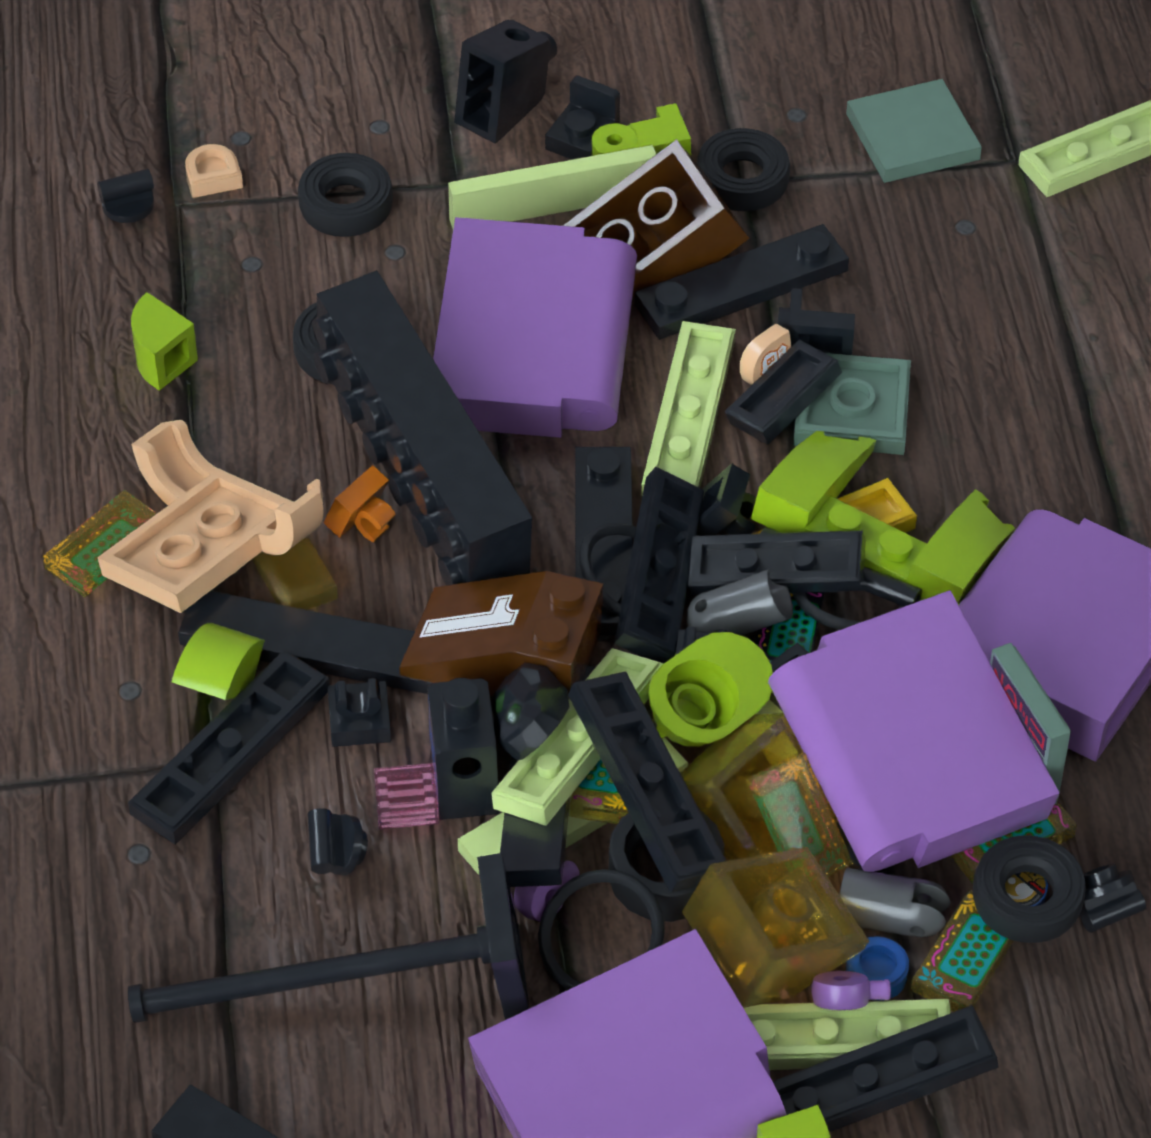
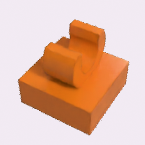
[323,465,396,543]

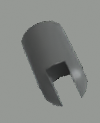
[686,569,793,636]
[838,868,951,937]

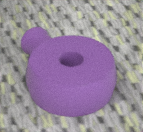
[514,861,579,922]
[811,971,890,1010]

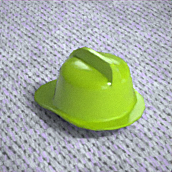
[648,632,773,747]

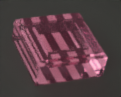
[374,763,439,829]

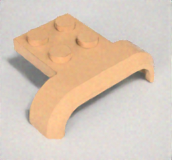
[97,420,324,613]

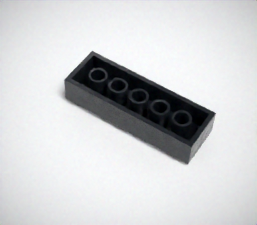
[312,270,532,586]

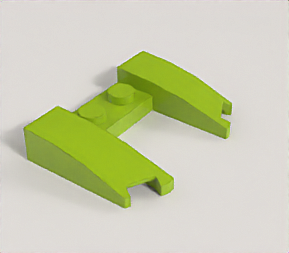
[751,431,1015,605]

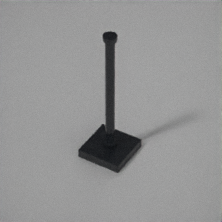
[128,853,530,1023]

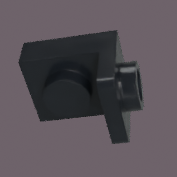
[545,75,620,160]
[778,288,855,355]

